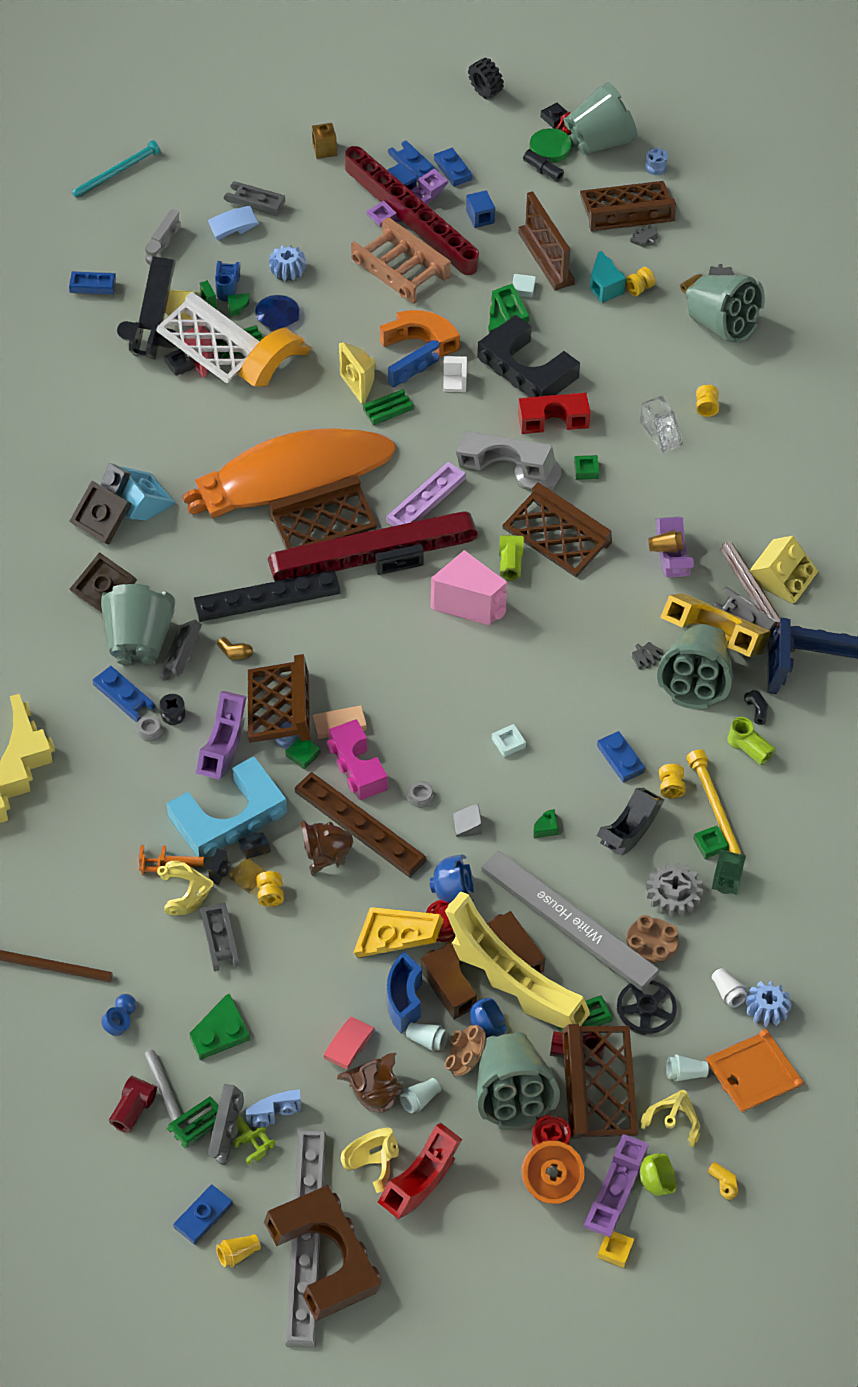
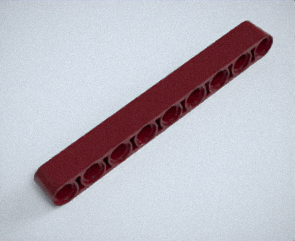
[345,146,479,275]
[267,511,478,581]

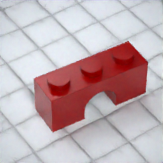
[518,393,591,434]

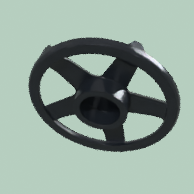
[617,980,677,1035]

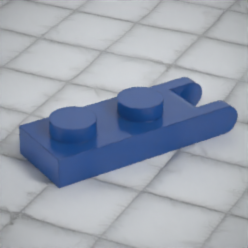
[388,140,439,182]
[388,340,439,388]
[92,666,156,722]

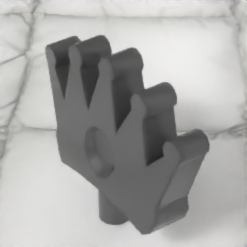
[630,225,658,247]
[708,264,734,275]
[632,642,663,669]

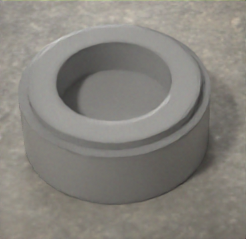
[136,716,162,741]
[408,781,433,808]

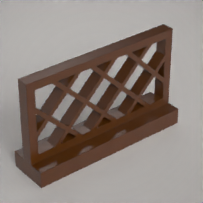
[580,181,676,231]
[518,191,575,291]
[269,475,378,549]
[502,482,612,577]
[248,654,311,743]
[562,1024,638,1139]

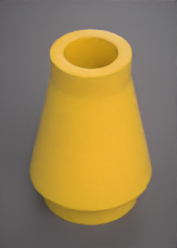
[216,1234,261,1267]

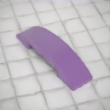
[366,169,448,227]
[584,1134,649,1238]

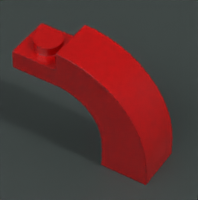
[377,1123,462,1219]

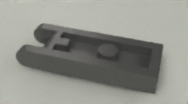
[224,181,286,216]
[713,586,778,634]
[160,619,202,681]
[200,903,240,972]
[208,1084,244,1165]

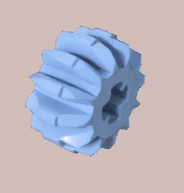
[269,245,306,282]
[745,980,792,1027]

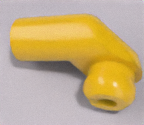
[707,1161,738,1200]

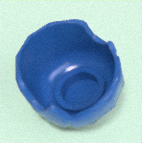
[470,998,507,1038]

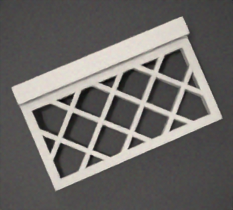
[156,292,260,383]

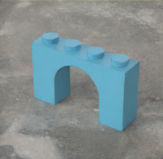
[166,756,287,858]

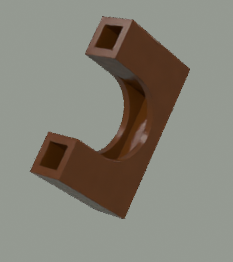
[421,911,545,1020]
[264,1185,381,1321]

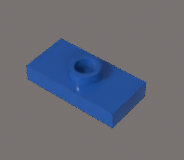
[69,271,116,295]
[173,1184,233,1245]

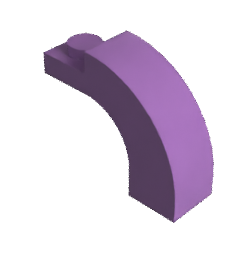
[656,516,694,577]
[196,691,247,780]

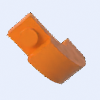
[380,310,460,357]

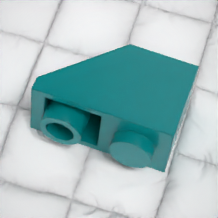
[590,251,626,303]

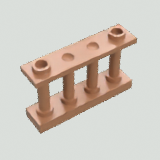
[351,217,451,304]

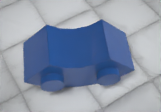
[387,952,422,1034]

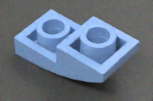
[208,206,259,241]
[246,1089,301,1128]

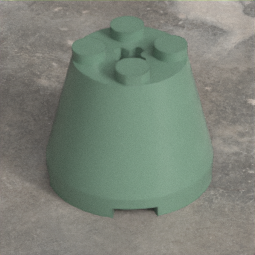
[563,82,637,156]
[686,275,765,343]
[101,584,175,665]
[657,623,733,709]
[476,1033,560,1130]

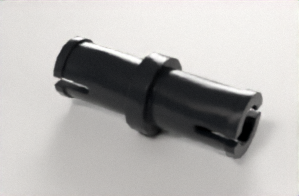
[523,149,564,182]

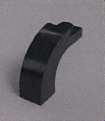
[596,787,665,856]

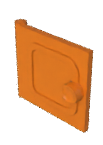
[705,1029,804,1113]

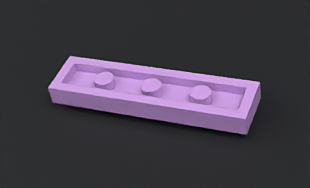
[386,462,466,526]

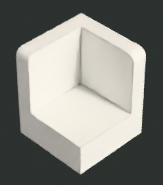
[443,356,467,392]

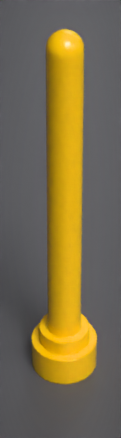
[686,749,741,857]

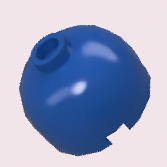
[430,854,474,903]

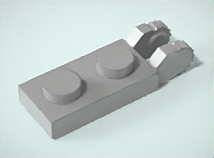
[145,209,181,265]

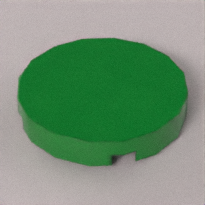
[529,128,572,163]

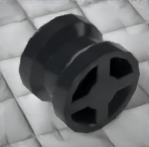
[160,694,186,725]

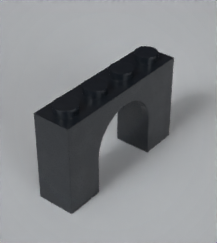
[477,315,580,397]

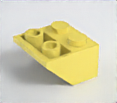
[749,536,819,603]

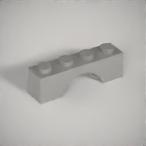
[456,431,555,481]

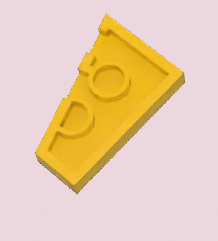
[354,907,443,958]

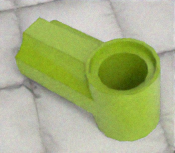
[499,535,524,581]
[727,717,776,765]

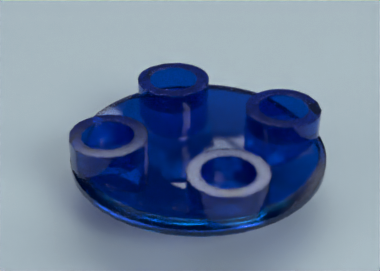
[255,295,300,332]

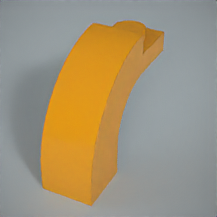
[238,328,311,387]

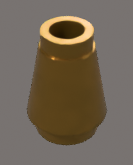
[648,530,684,553]

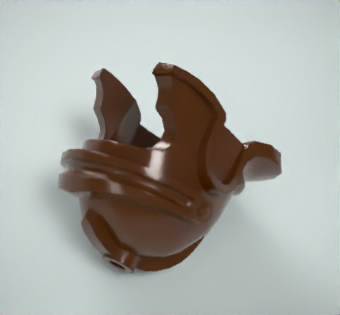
[300,820,354,876]
[337,1052,404,1113]

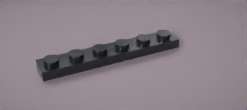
[194,570,340,622]

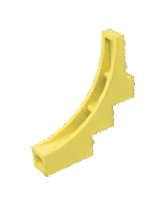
[0,694,55,823]
[445,892,590,1029]

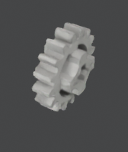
[646,862,703,917]

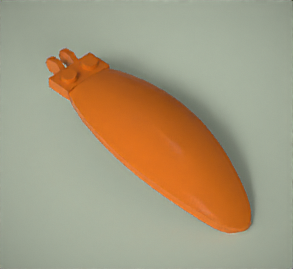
[182,428,396,519]

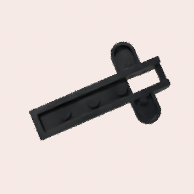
[117,256,177,359]

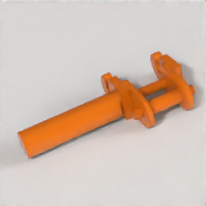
[139,845,204,876]

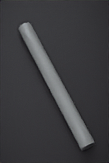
[145,1050,193,1148]

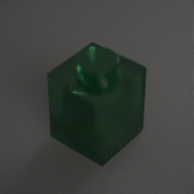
[712,850,746,895]

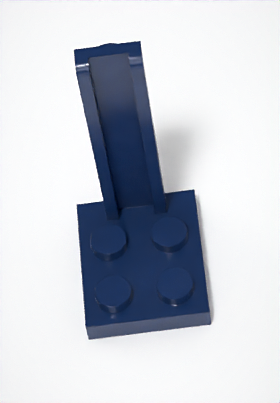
[767,617,858,694]

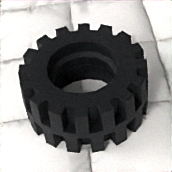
[468,57,504,99]

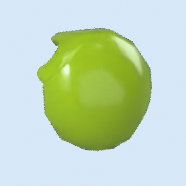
[639,1153,676,1196]

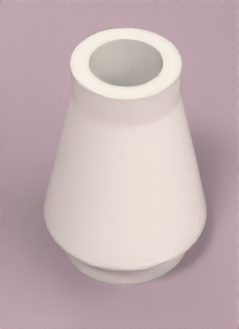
[712,968,748,1008]

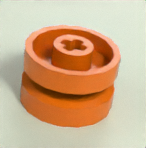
[521,1141,584,1204]

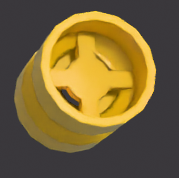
[625,267,656,296]
[696,385,719,417]
[659,764,686,799]
[256,871,284,907]

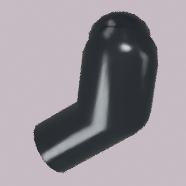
[744,690,768,725]

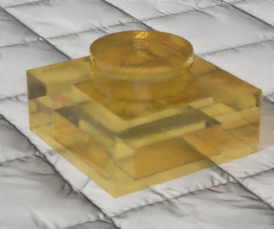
[229,858,266,893]

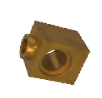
[312,123,337,159]

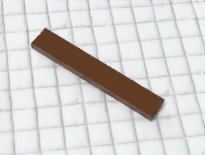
[295,772,426,878]

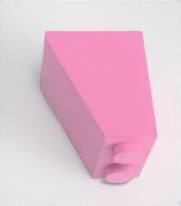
[431,550,507,625]

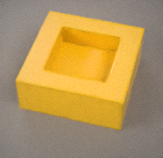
[597,1231,634,1268]

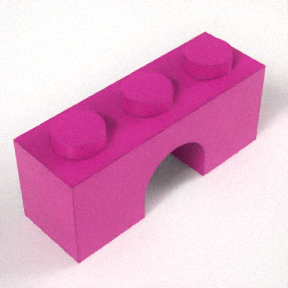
[327,719,388,800]

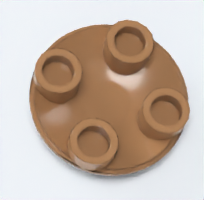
[626,915,679,963]
[445,1025,486,1076]

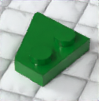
[488,283,530,333]
[189,993,250,1060]

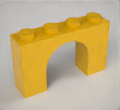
[660,593,771,657]

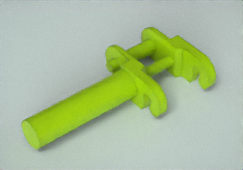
[233,1114,276,1165]

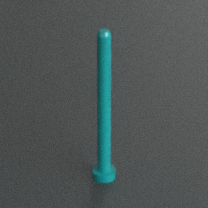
[72,140,161,197]

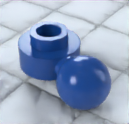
[101,994,137,1036]

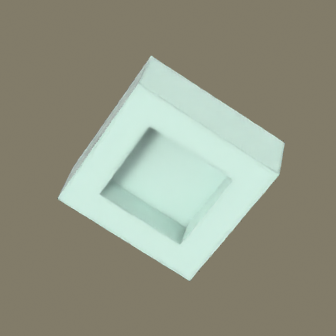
[512,274,536,298]
[492,724,526,757]

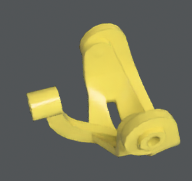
[157,861,214,916]
[641,1090,700,1147]
[341,1128,399,1193]

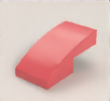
[324,1017,375,1070]

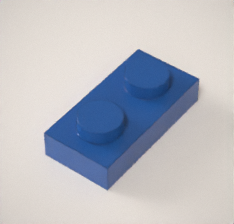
[434,147,472,187]
[597,731,645,783]

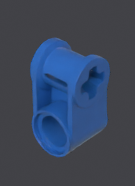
[215,261,241,301]

